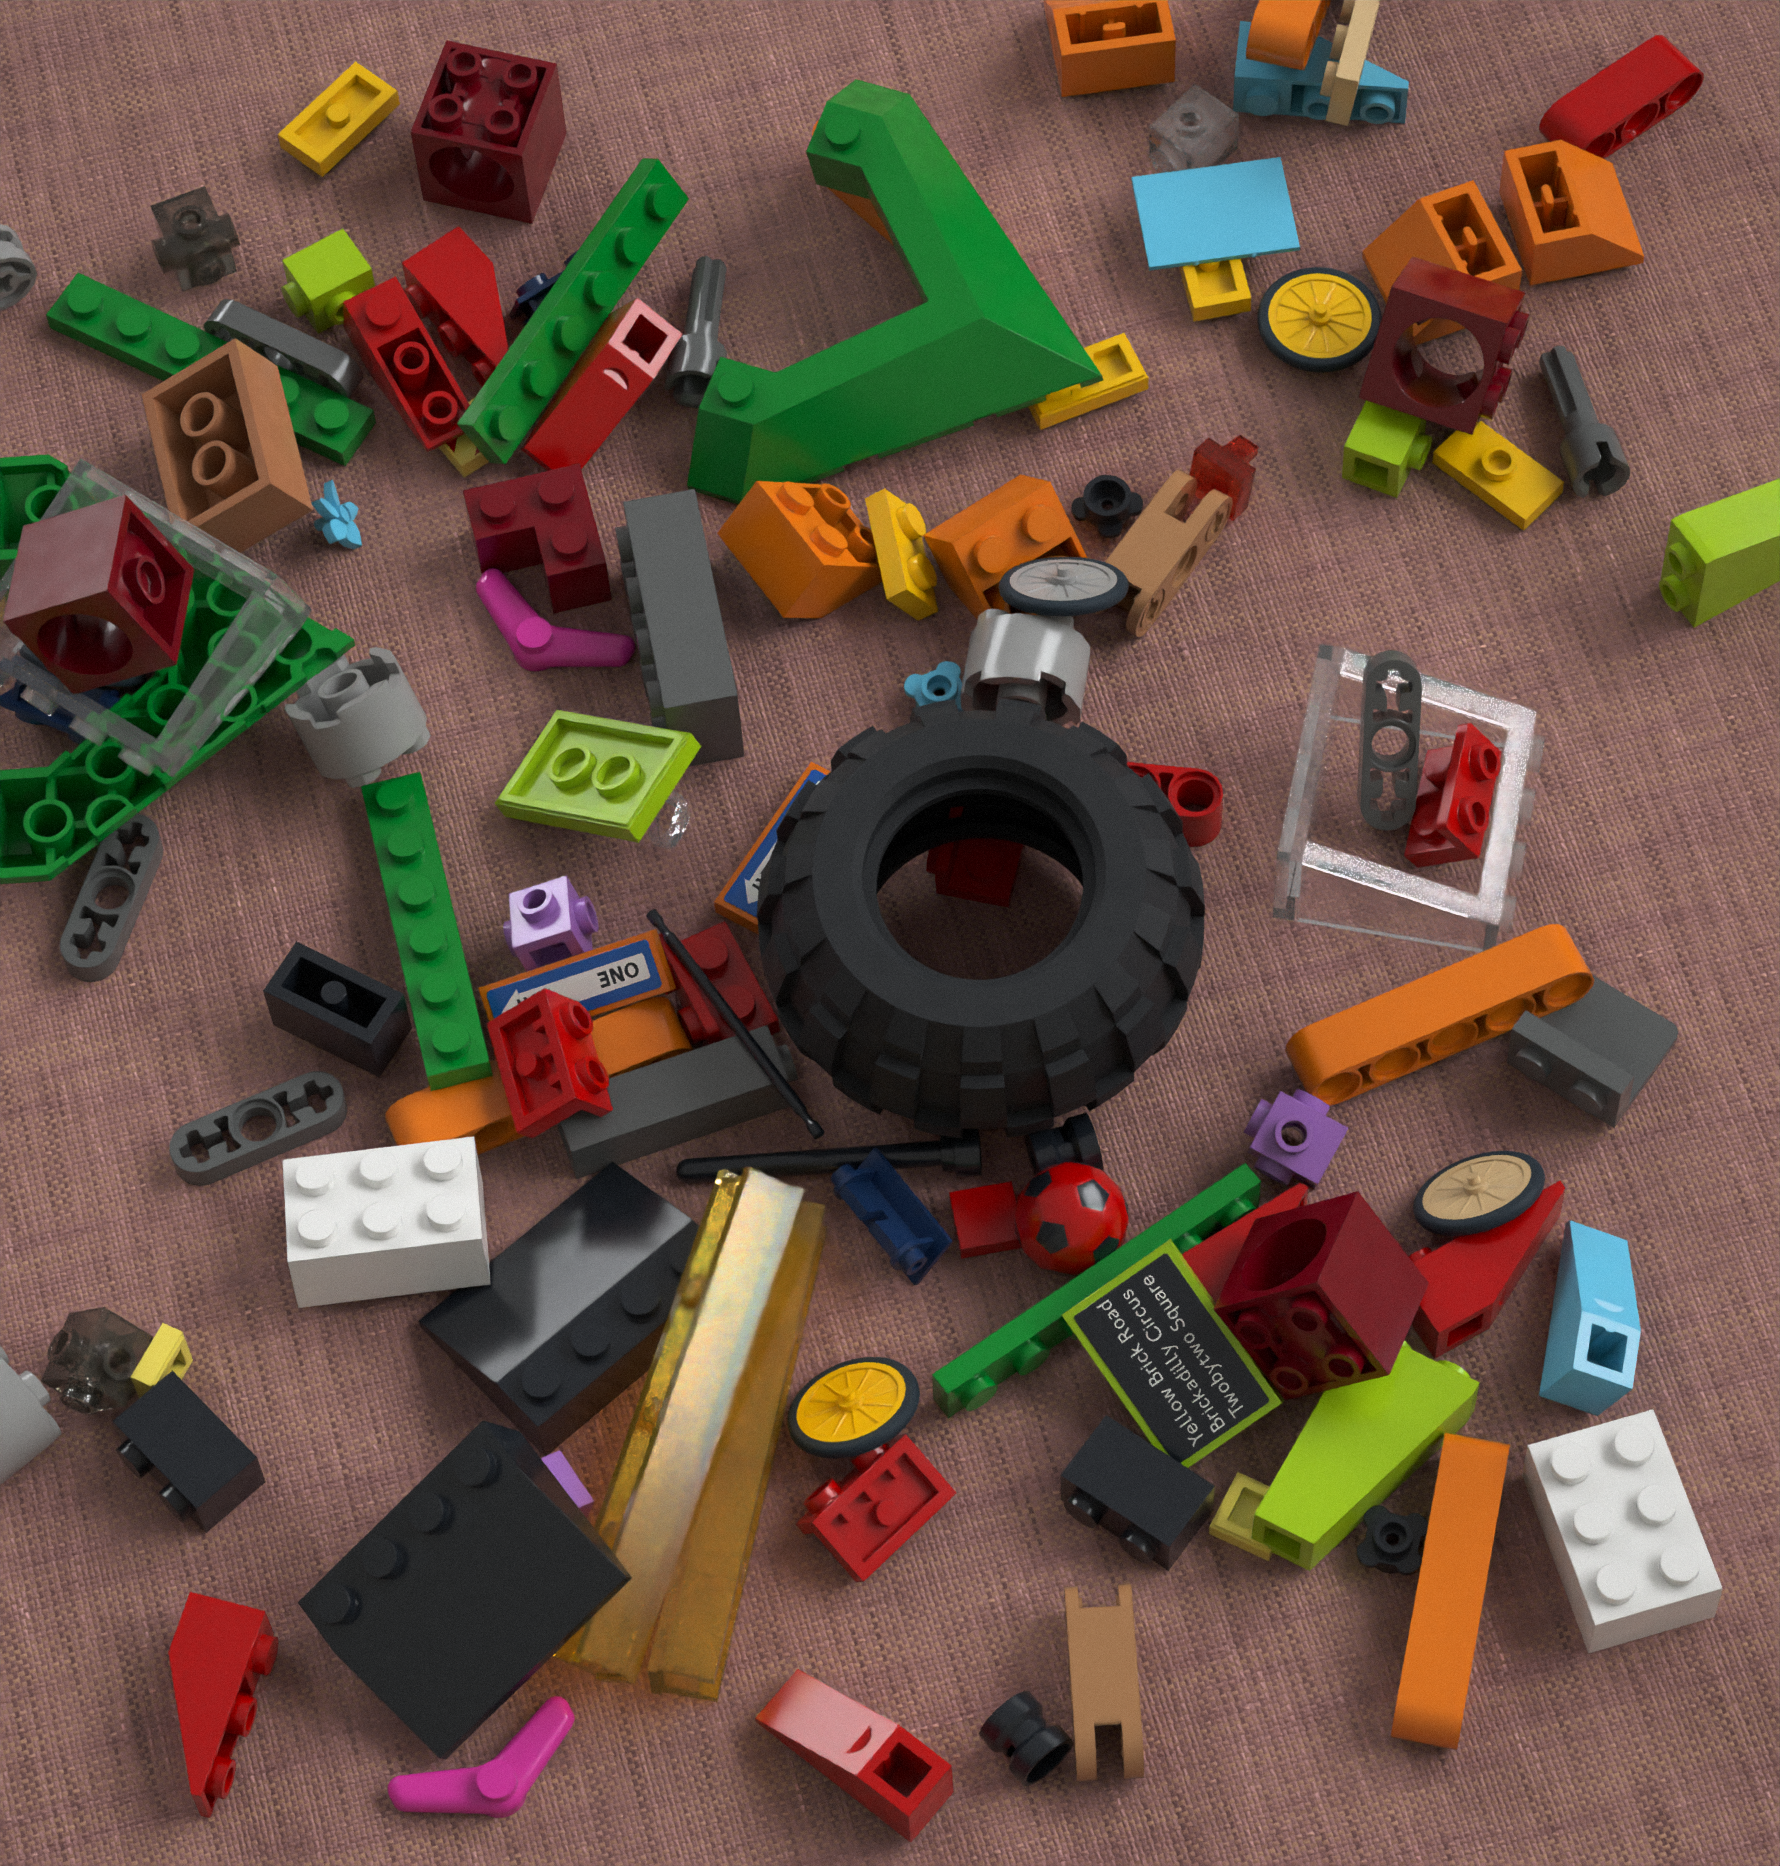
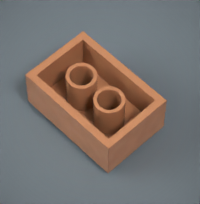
[141,338,313,561]

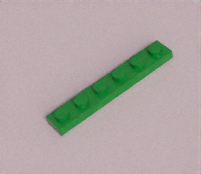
[457,158,689,465]
[46,273,376,466]
[361,772,493,1091]
[932,1163,1261,1418]

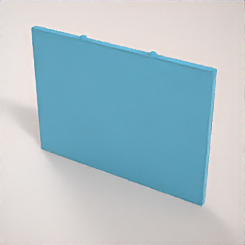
[1131,157,1300,271]

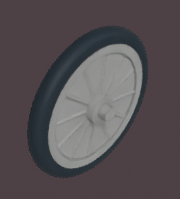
[999,557,1129,617]

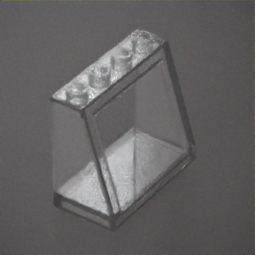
[0,458,312,779]
[1273,644,1545,952]

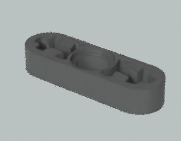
[204,299,363,398]
[1357,650,1422,831]
[60,814,164,982]
[169,1071,347,1186]

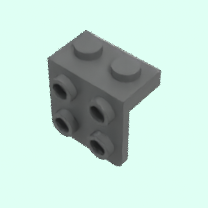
[1507,975,1678,1128]

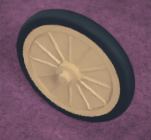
[1413,1151,1545,1236]

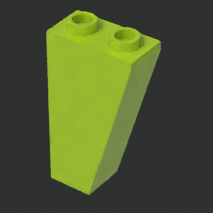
[1659,478,1780,628]
[1251,1340,1480,1571]

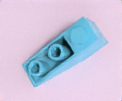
[1233,21,1409,124]
[1539,1220,1641,1416]

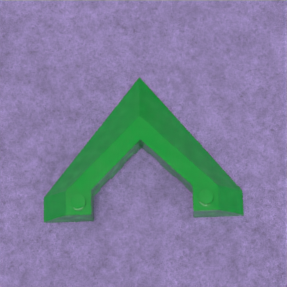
[687,79,1103,505]
[0,454,355,885]

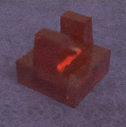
[1189,435,1259,521]

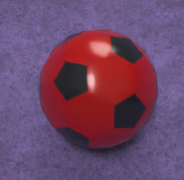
[1014,1162,1129,1277]

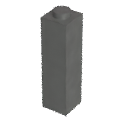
[556,1025,798,1179]

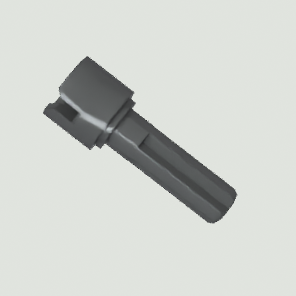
[664,256,727,408]
[1539,345,1630,498]

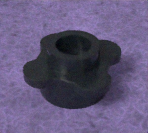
[1071,475,1143,539]
[1356,1505,1428,1576]

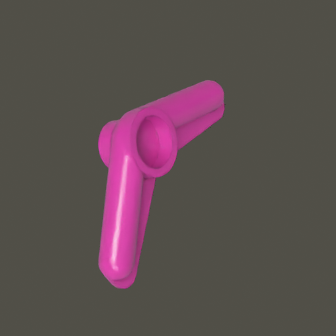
[476,568,636,672]
[387,1696,575,1818]

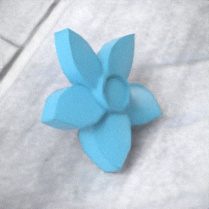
[312,480,362,550]

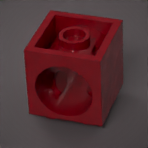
[410,40,567,224]
[1358,256,1530,435]
[3,494,194,695]
[1213,1191,1429,1400]

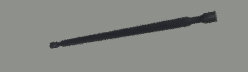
[646,909,825,1139]

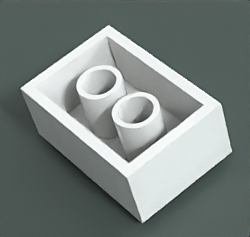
[283,1136,491,1308]
[1522,1409,1723,1653]

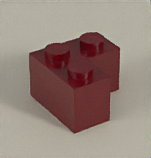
[463,464,612,614]

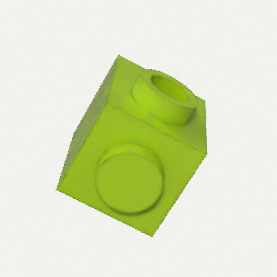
[281,228,375,334]
[1342,400,1432,498]

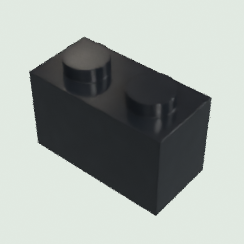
[263,941,412,1078]
[113,1370,266,1533]
[1060,1415,1215,1571]

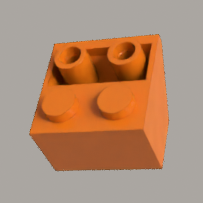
[1044,0,1176,97]
[1499,140,1644,286]
[1362,180,1522,345]
[923,474,1088,620]
[717,481,883,618]

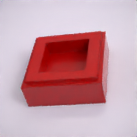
[949,1181,1021,1259]

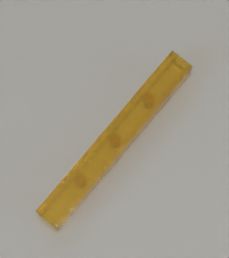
[552,1167,805,1684]
[647,1191,828,1703]

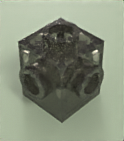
[150,186,240,292]
[41,1307,154,1415]

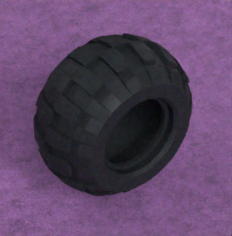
[757,698,1205,1139]

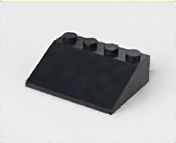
[418,1162,739,1457]
[298,1420,632,1760]

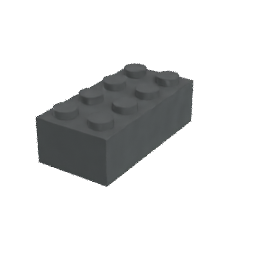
[615,489,745,767]

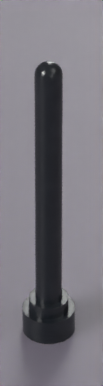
[676,1129,982,1184]

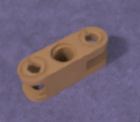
[1095,470,1233,637]
[1064,1583,1144,1782]

